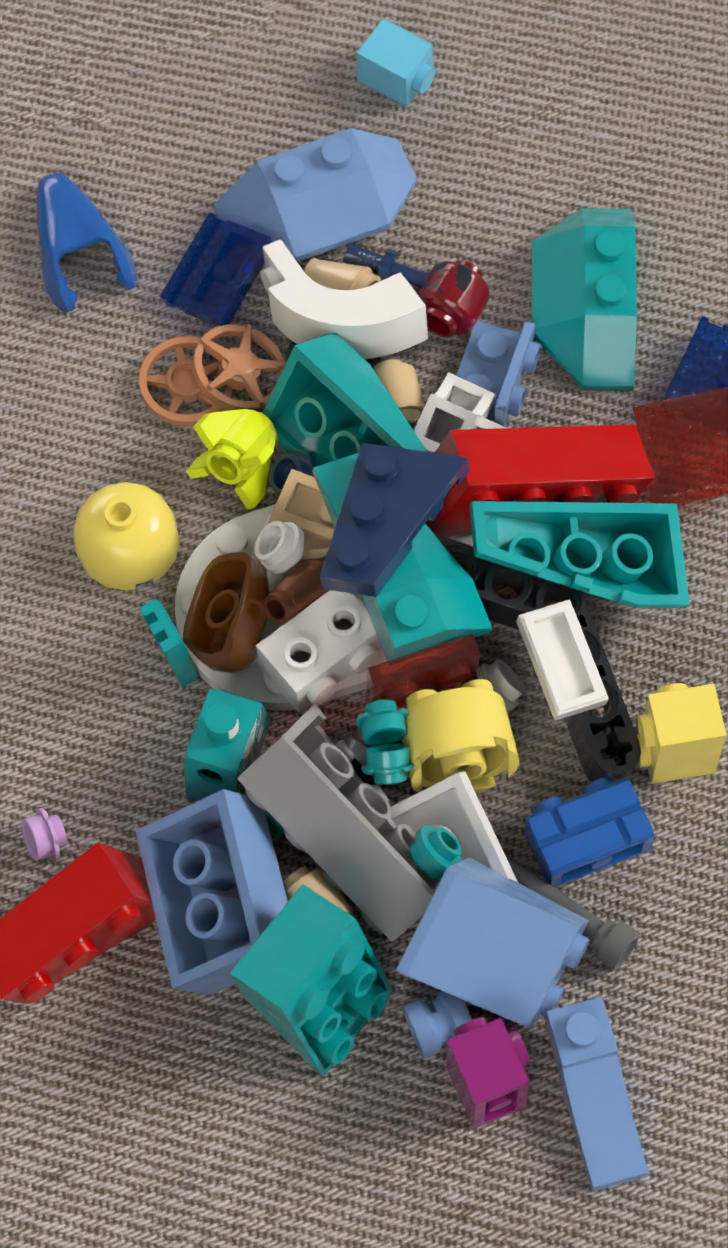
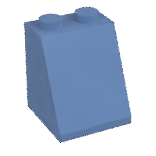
[396,857,590,1028]

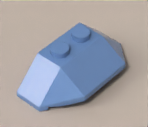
[214,128,417,262]

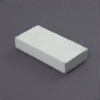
[516,599,609,721]

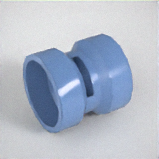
[402,990,472,1059]

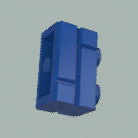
[524,777,655,888]

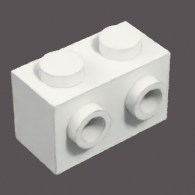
[256,590,382,712]

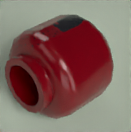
[417,260,490,338]

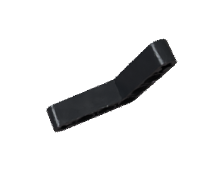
[434,533,641,783]

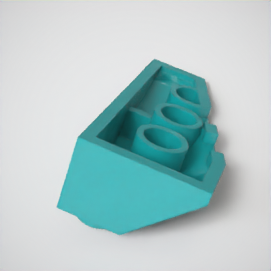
[262,333,427,465]

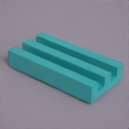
[139,599,199,688]

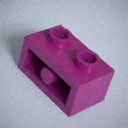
[446,1018,530,1130]

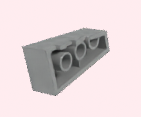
[237,704,442,942]

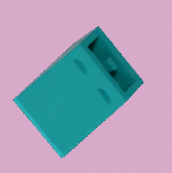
[229,884,393,1077]

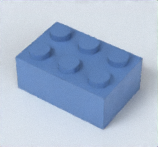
[135,789,288,995]

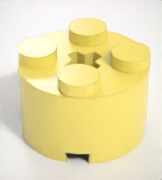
[401,679,519,794]

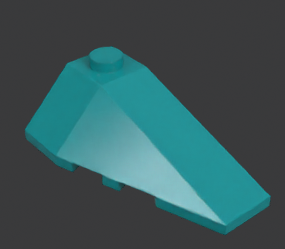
[312,453,493,667]
[469,501,690,608]

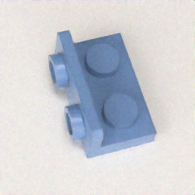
[456,321,542,427]

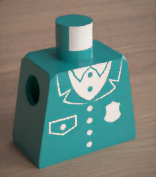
[184,688,271,801]

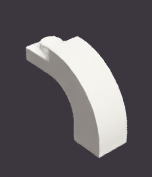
[260,239,428,359]

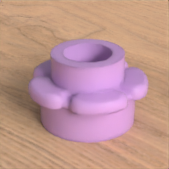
[21,808,67,861]

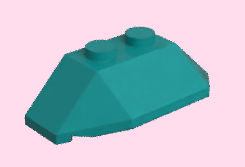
[532,208,637,391]

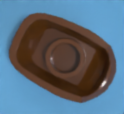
[182,552,270,673]

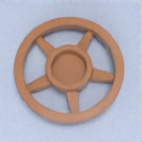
[192,324,286,412]
[139,336,234,426]

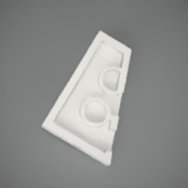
[390,771,518,882]

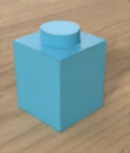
[356,18,436,107]

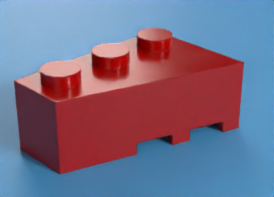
[0,842,156,1004]

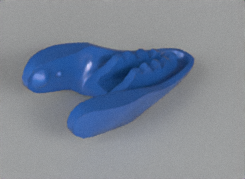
[37,173,137,313]

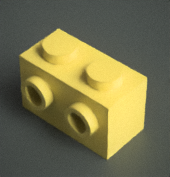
[637,683,727,784]

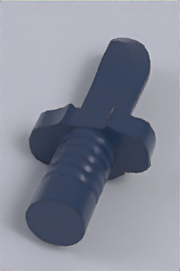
[343,243,429,288]

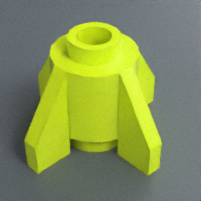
[186,409,279,509]

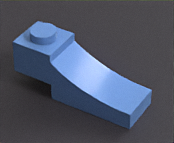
[545,997,649,1192]

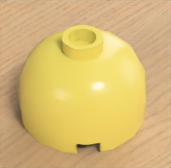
[73,482,180,591]

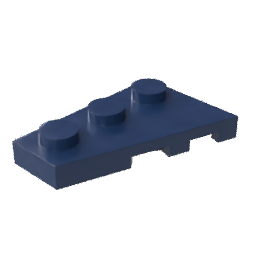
[320,443,470,597]

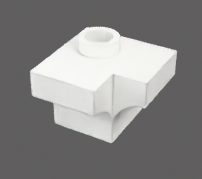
[414,372,506,453]

